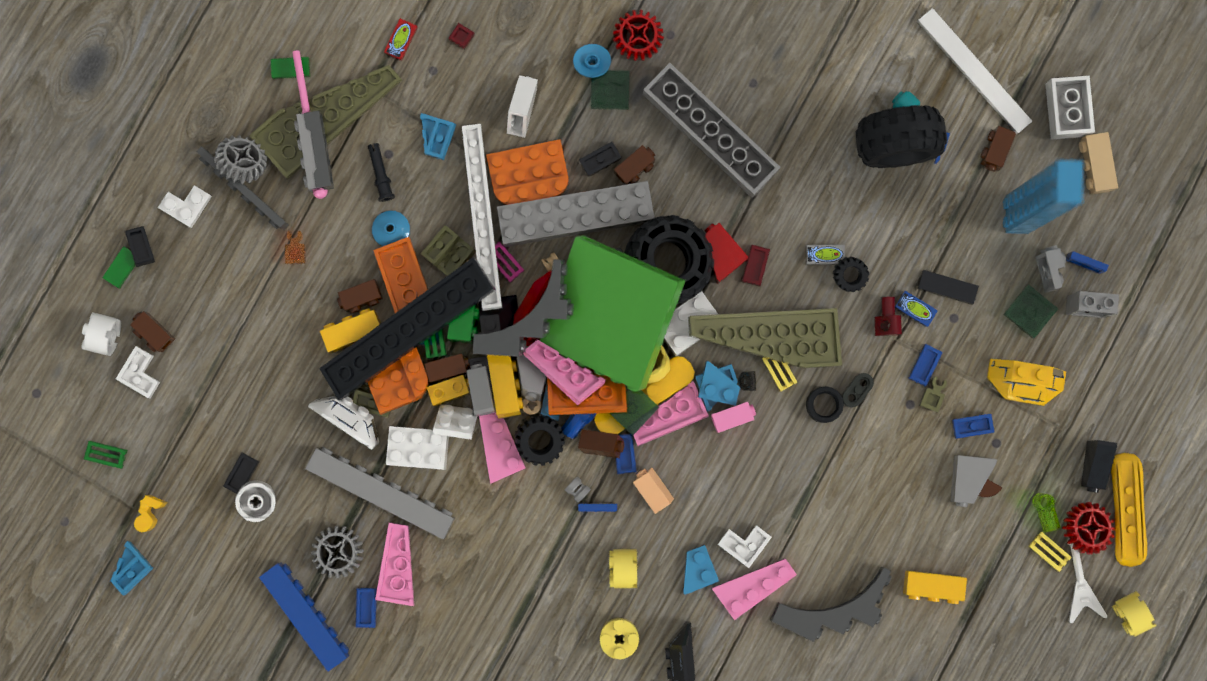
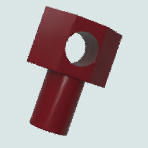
[874,297,902,336]

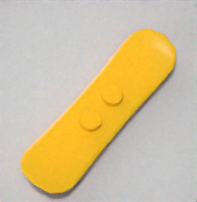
[594,356,695,434]
[1111,453,1147,567]

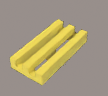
[762,357,797,392]
[1028,532,1072,572]

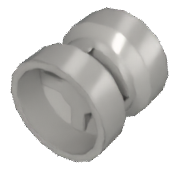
[565,476,591,503]

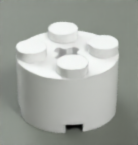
[82,312,121,356]
[235,480,276,522]

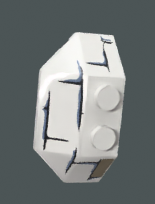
[308,396,379,450]

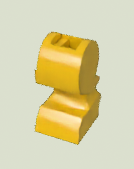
[134,495,168,532]

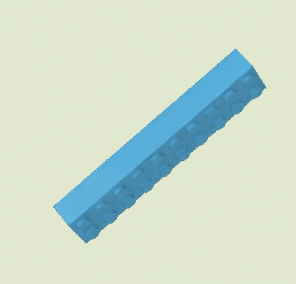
[1003,160,1083,234]

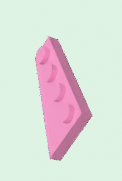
[523,340,606,405]
[630,381,709,446]
[479,402,526,484]
[375,523,414,606]
[712,559,797,620]

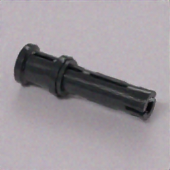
[367,143,395,202]

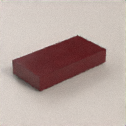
[742,245,770,287]

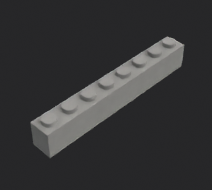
[305,447,455,539]

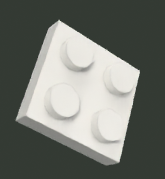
[433,404,478,440]

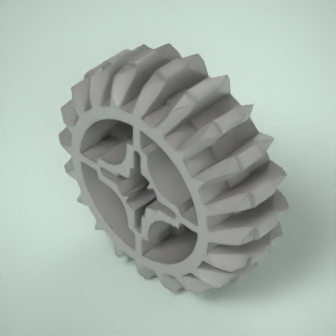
[214,135,267,184]
[311,526,364,578]

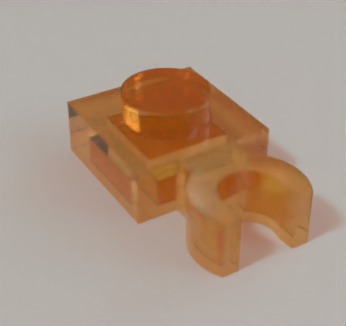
[285,231,306,264]

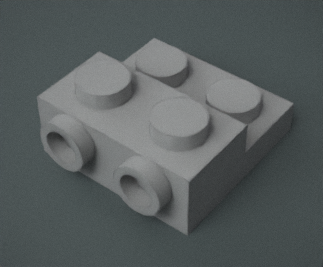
[1035,245,1066,293]

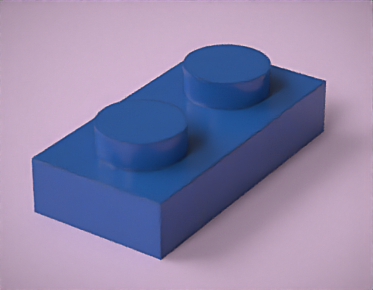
[952,414,995,439]

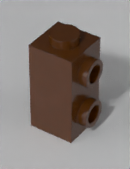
[980,126,1016,172]
[614,145,655,185]
[337,279,383,314]
[130,311,175,353]
[425,353,470,383]
[578,429,624,458]

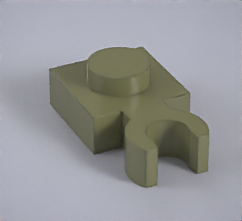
[919,376,947,413]

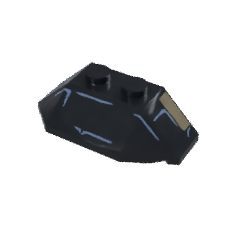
[665,621,695,681]

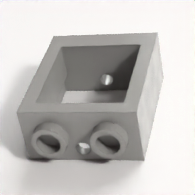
[1066,291,1119,318]

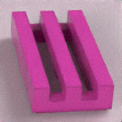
[495,241,525,283]

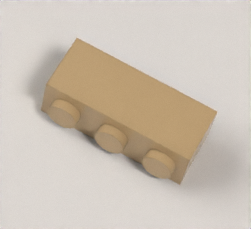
[1079,132,1118,195]

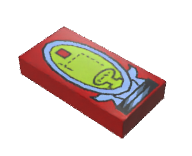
[384,18,418,61]

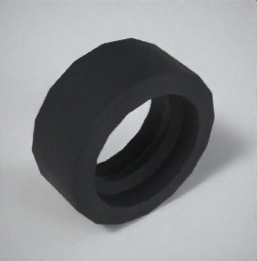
[806,386,844,423]

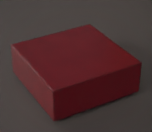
[448,23,475,50]

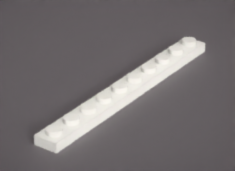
[462,124,502,311]

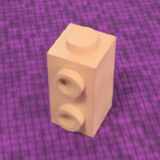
[633,468,674,514]

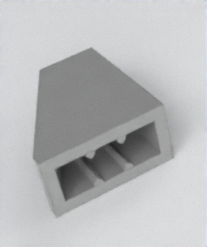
[515,346,547,401]
[467,364,496,416]
[950,455,997,507]

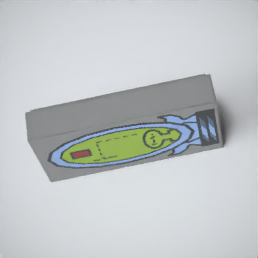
[806,245,845,265]

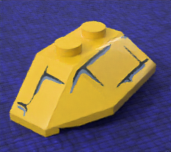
[987,359,1066,406]

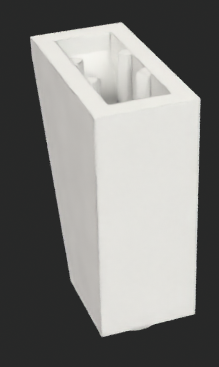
[507,75,538,138]

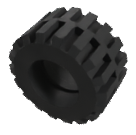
[514,414,565,466]

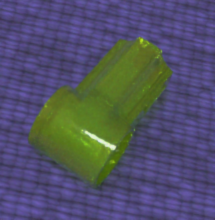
[1032,493,1061,532]

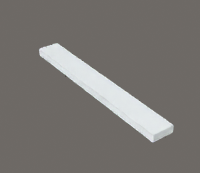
[917,8,1032,134]

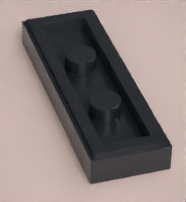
[917,270,979,305]

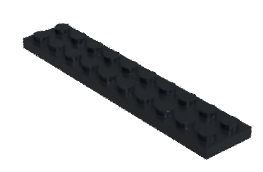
[319,257,496,400]

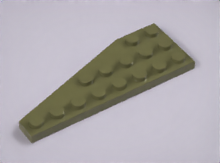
[249,65,402,179]
[688,308,842,368]

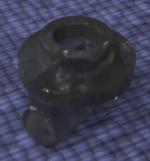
[738,371,756,391]

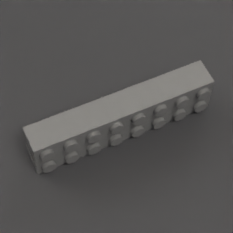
[643,63,781,198]
[497,181,654,247]

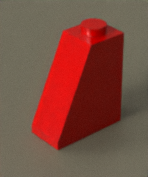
[704,223,749,284]

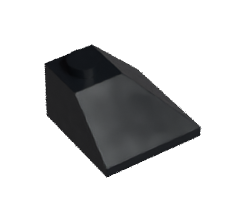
[479,295,518,333]

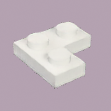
[158,185,212,228]
[116,346,160,399]
[717,525,772,568]

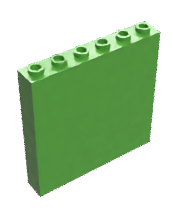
[540,235,685,392]

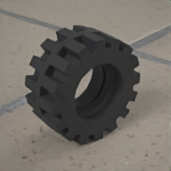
[833,257,869,292]

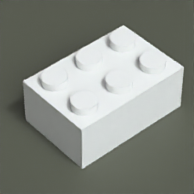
[1045,76,1095,139]
[664,291,719,357]
[386,426,449,470]

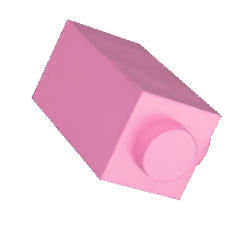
[710,402,756,433]

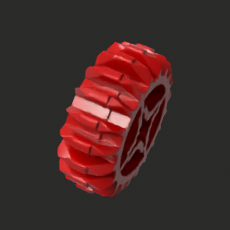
[613,10,664,61]
[1062,502,1116,555]

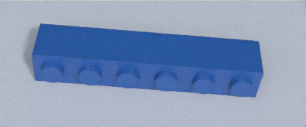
[259,562,350,672]

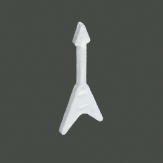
[1067,537,1107,623]

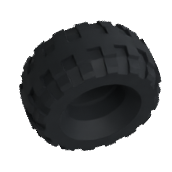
[855,105,947,168]
[624,215,714,304]

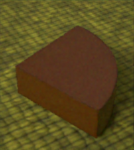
[978,479,1002,497]

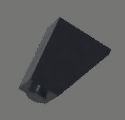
[1081,440,1118,493]

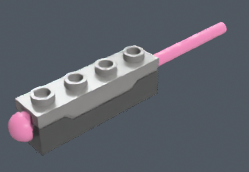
[292,51,334,199]

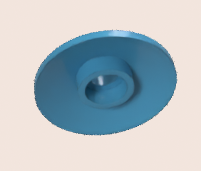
[573,44,611,78]
[372,211,410,247]

